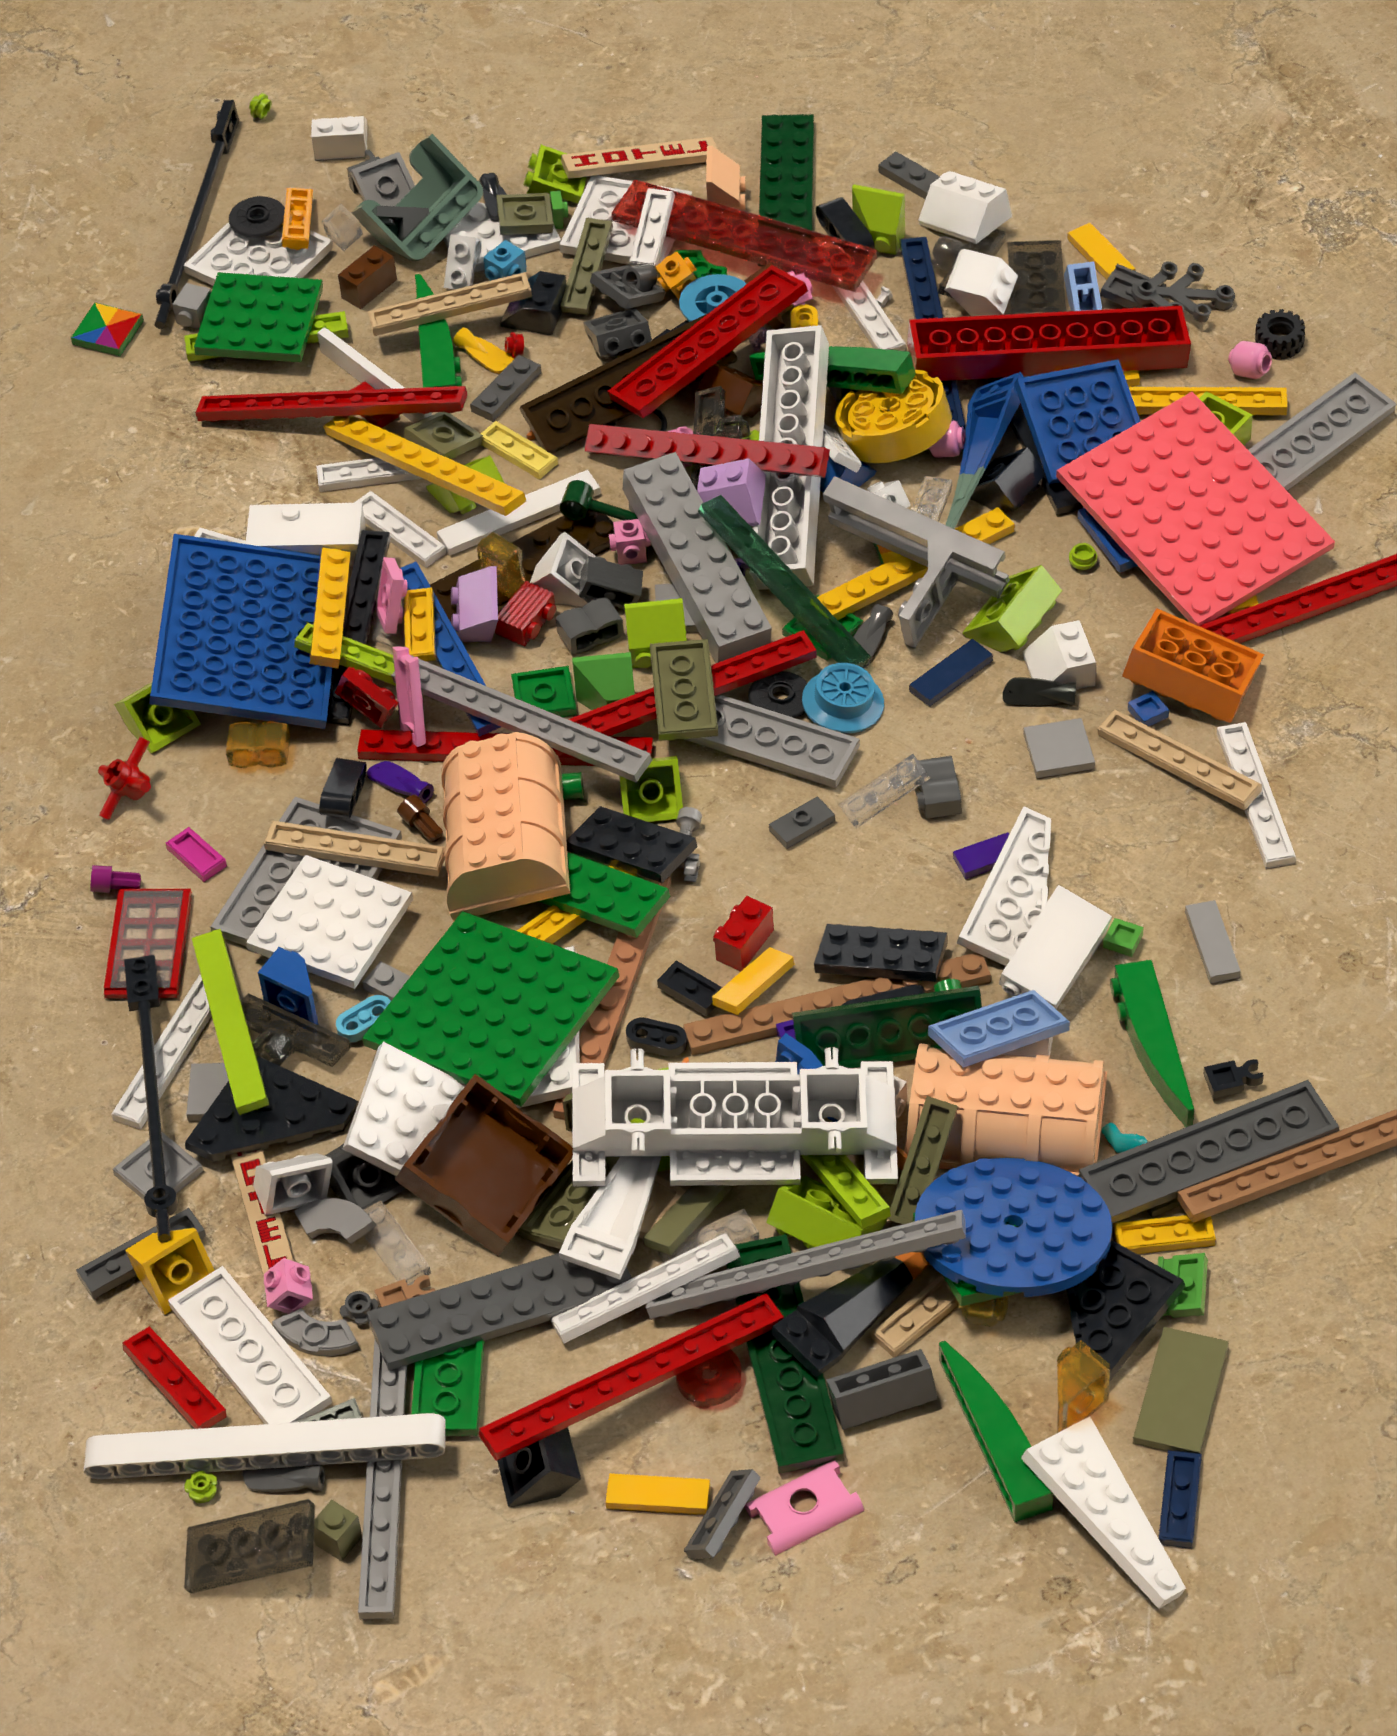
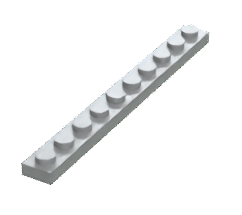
[391,656,652,783]
[646,1210,966,1319]
[358,1340,408,1619]

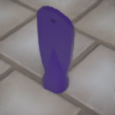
[366,761,434,803]

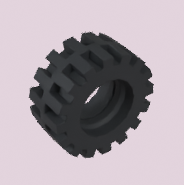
[1255,309,1305,359]

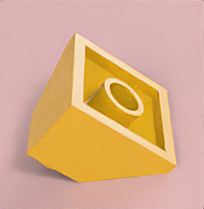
[125,1228,215,1315]

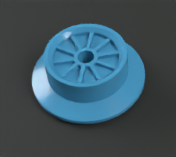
[679,274,746,322]
[802,663,884,733]

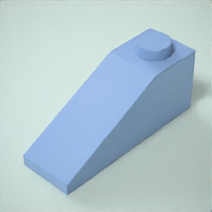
[1064,261,1102,311]

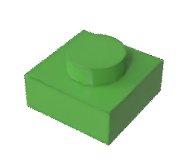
[550,191,568,229]
[1103,918,1144,957]

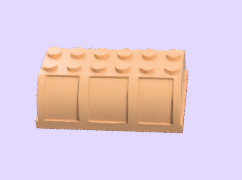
[441,732,570,921]
[904,1043,1107,1177]

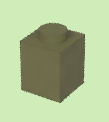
[310,1500,363,1561]

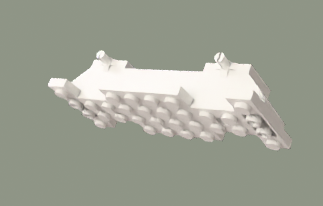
[572,1047,898,1186]

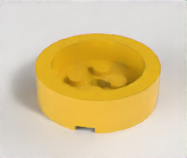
[835,370,952,463]

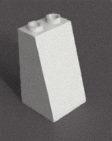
[999,885,1112,1009]

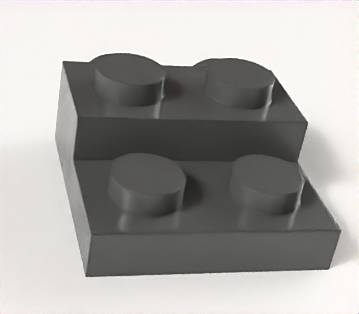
[583,308,652,357]

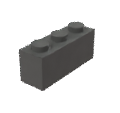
[826,1349,938,1430]

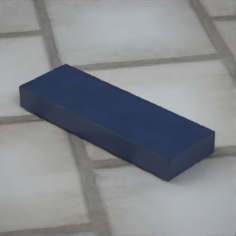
[909,639,993,707]
[1158,1450,1202,1549]

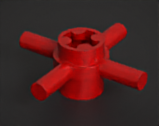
[98,737,151,821]

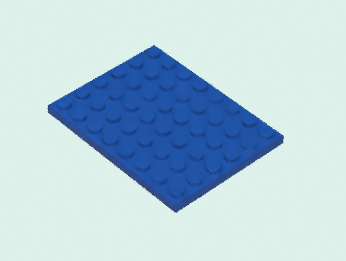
[149,534,332,729]

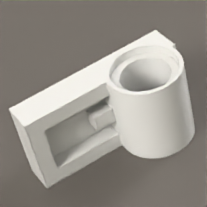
[444,234,482,289]

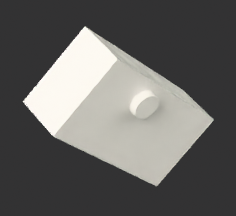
[245,503,366,567]

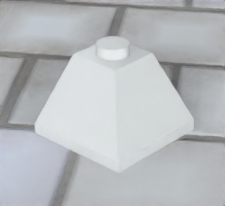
[530,532,596,607]

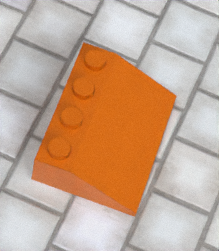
[1122,608,1264,723]

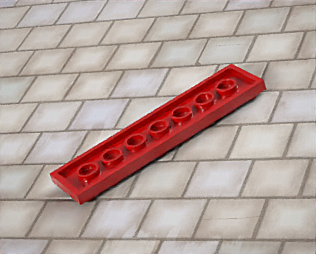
[607,265,808,418]

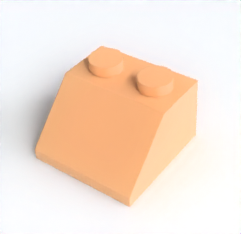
[706,146,746,222]

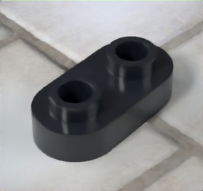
[626,1017,687,1057]

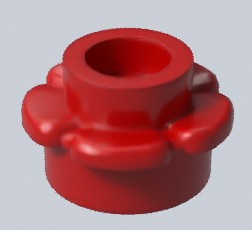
[504,332,524,358]

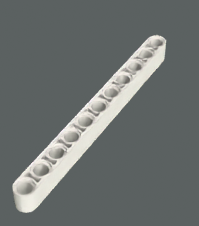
[84,1413,446,1479]

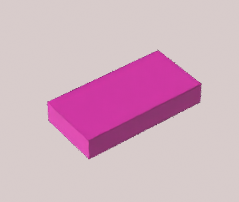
[166,827,227,882]

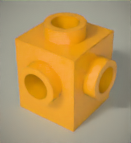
[655,251,697,300]

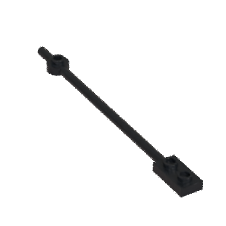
[154,100,240,329]
[124,954,178,1242]

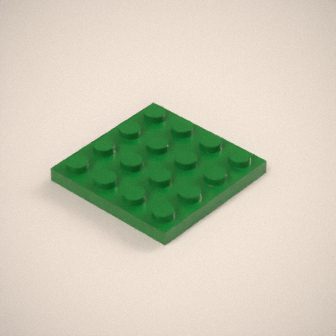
[194,272,324,363]

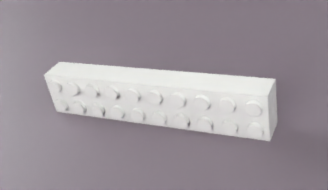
[749,325,829,590]

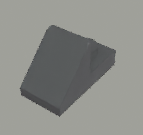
[371,206,429,241]

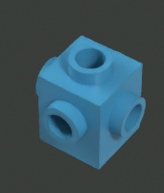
[483,240,527,281]

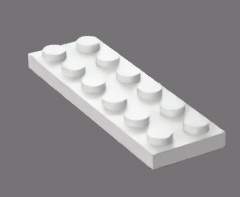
[168,1266,332,1424]

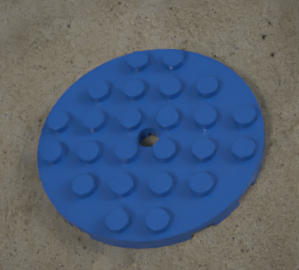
[914,1158,1112,1297]

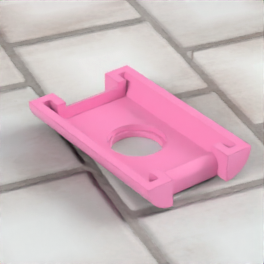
[392,647,426,747]
[744,1460,864,1556]

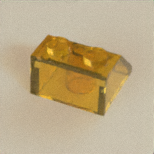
[1056,1340,1110,1433]

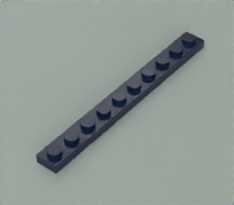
[900,237,965,429]

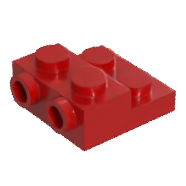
[335,667,399,728]

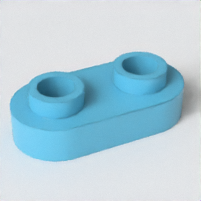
[336,995,391,1042]

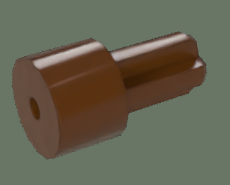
[397,795,443,842]

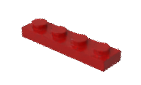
[122,1326,227,1429]

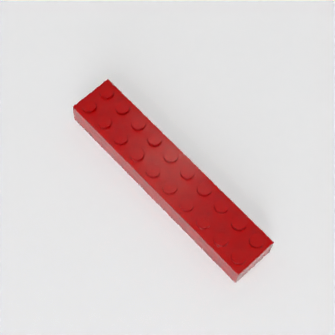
[907,306,1191,381]

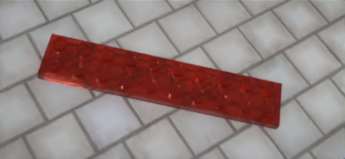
[611,179,877,292]

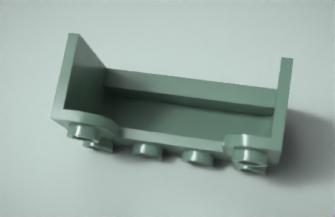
[351,134,483,261]

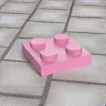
[376,557,407,634]

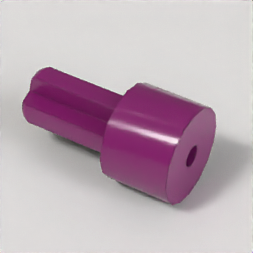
[90,865,141,893]

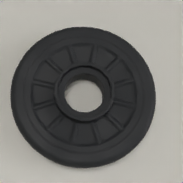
[229,196,285,238]
[748,671,807,718]

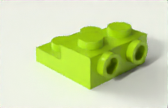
[523,145,587,204]

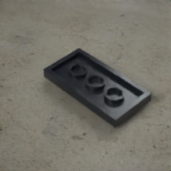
[566,806,698,883]
[814,924,948,982]

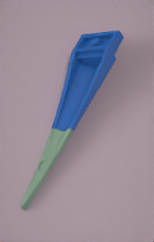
[946,372,1024,529]

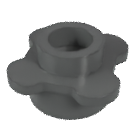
[340,1291,379,1325]

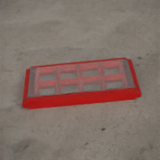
[103,888,192,998]

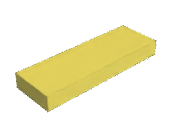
[481,421,558,480]

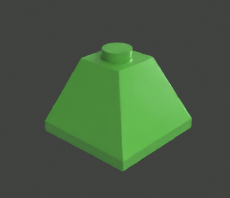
[572,652,635,710]

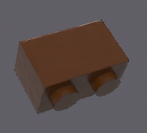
[338,245,397,309]

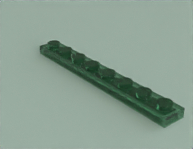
[697,495,871,667]

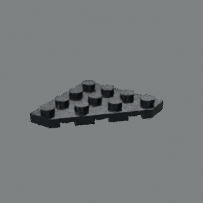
[185,1055,359,1162]
[1066,1240,1186,1385]

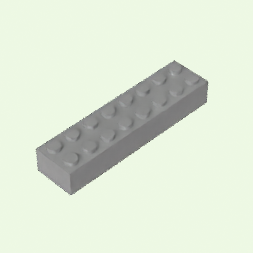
[622,452,772,663]

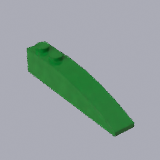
[415,274,462,388]
[749,346,916,394]
[1110,959,1194,1127]
[939,1341,1054,1522]

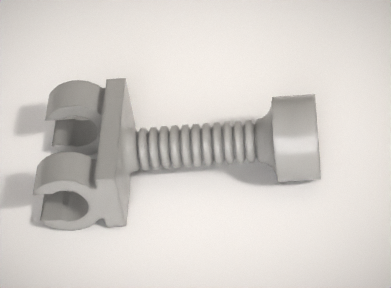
[676,807,702,882]

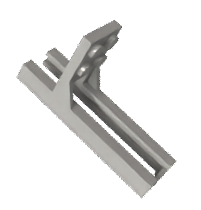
[823,476,1010,648]

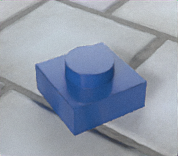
[1128,691,1169,726]

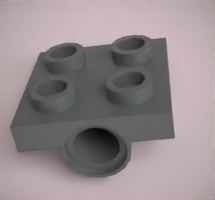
[590,264,666,309]

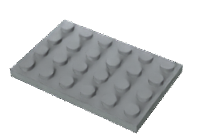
[210,797,402,946]

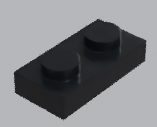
[657,960,723,1016]

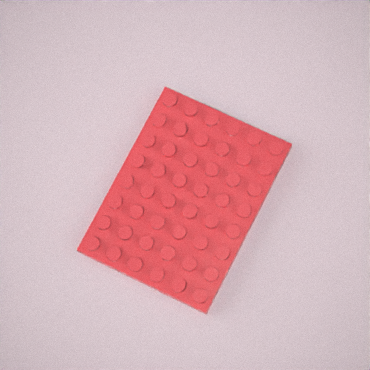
[1056,392,1335,626]

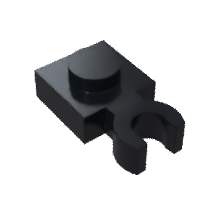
[1203,1059,1264,1099]

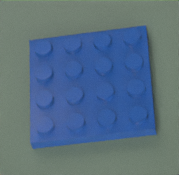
[1014,359,1140,484]

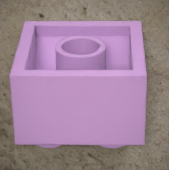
[697,458,766,532]
[451,566,498,642]

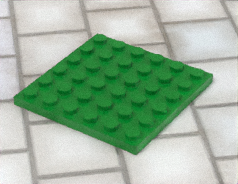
[362,911,620,1107]

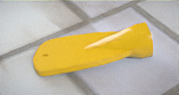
[453,327,514,374]

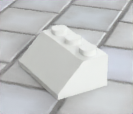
[918,171,1012,244]

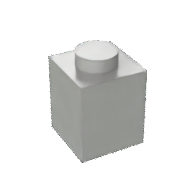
[173,283,211,329]

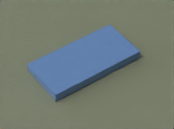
[928,990,1070,1068]

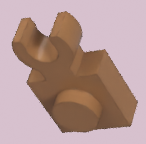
[374,1275,435,1308]

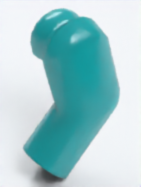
[1101,1122,1148,1154]

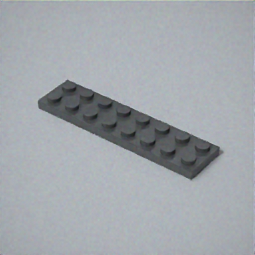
[1079,1080,1339,1224]
[367,1253,632,1371]

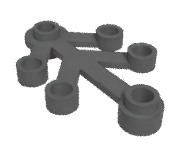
[1131,261,1235,322]

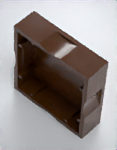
[395,1074,573,1257]

